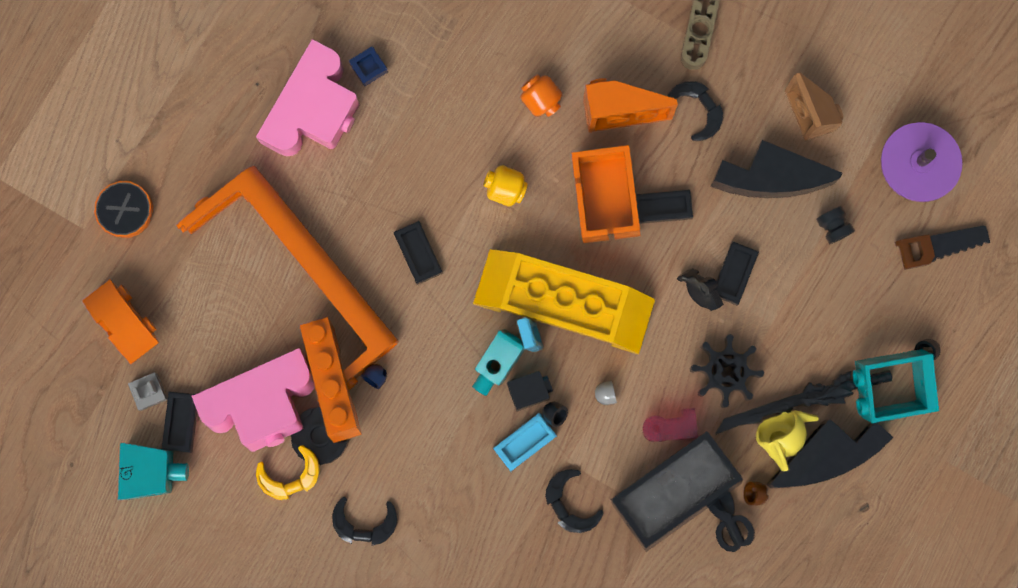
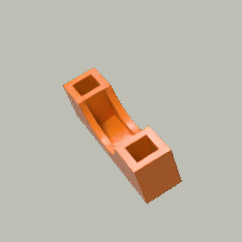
[300,317,362,443]

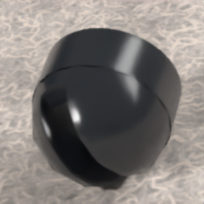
[914,339,941,360]
[543,401,568,427]

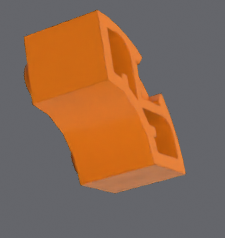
[82,279,159,364]

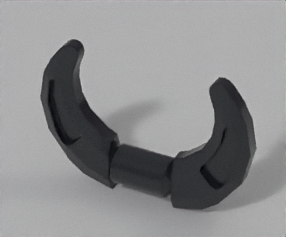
[668,81,723,141]
[545,469,603,533]
[332,497,397,546]

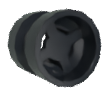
[816,206,855,245]

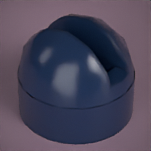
[361,364,387,389]

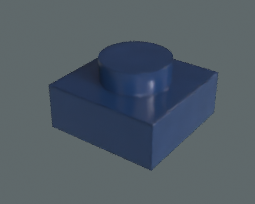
[349,46,388,87]

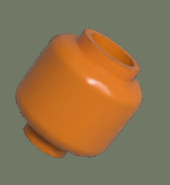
[521,74,562,117]

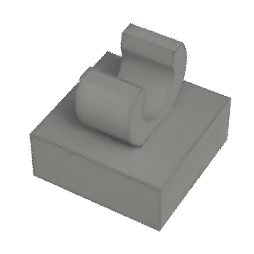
[128,372,168,411]

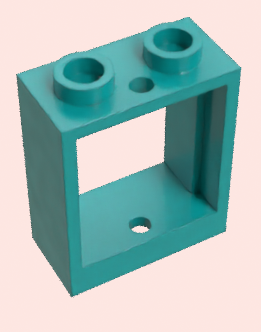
[853,349,939,423]

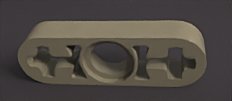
[681,0,719,70]

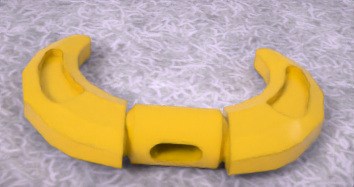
[256,445,320,500]

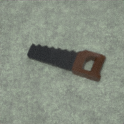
[895,225,990,270]

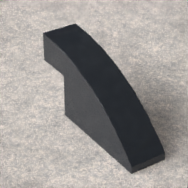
[710,140,842,198]
[766,419,894,488]

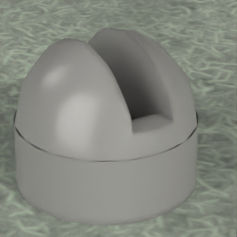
[595,380,617,405]

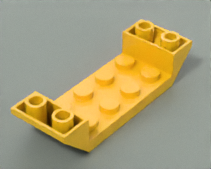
[473,249,655,355]

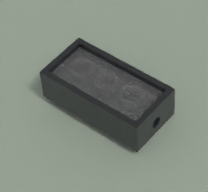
[611,431,743,552]

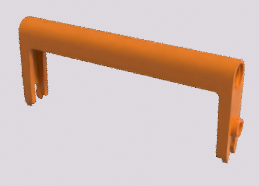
[176,166,399,402]

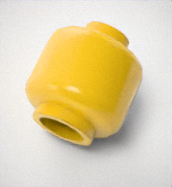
[483,165,528,207]

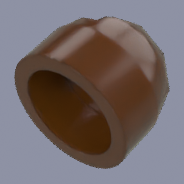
[743,482,769,506]

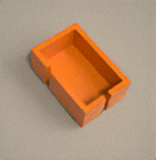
[572,145,640,243]

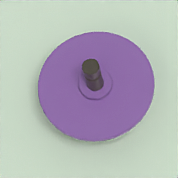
[881,122,962,202]

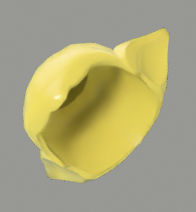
[756,411,819,471]

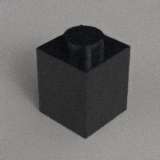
[507,371,553,412]

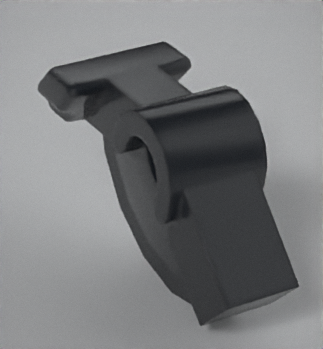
[677,268,724,311]

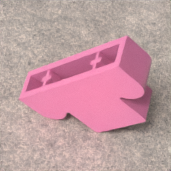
[256,39,359,156]
[192,348,315,452]

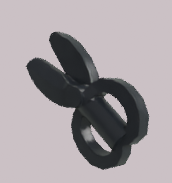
[709,492,755,552]

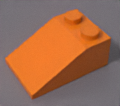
[583,78,678,133]

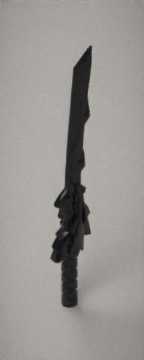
[715,370,892,435]

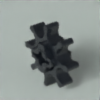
[690,334,765,408]

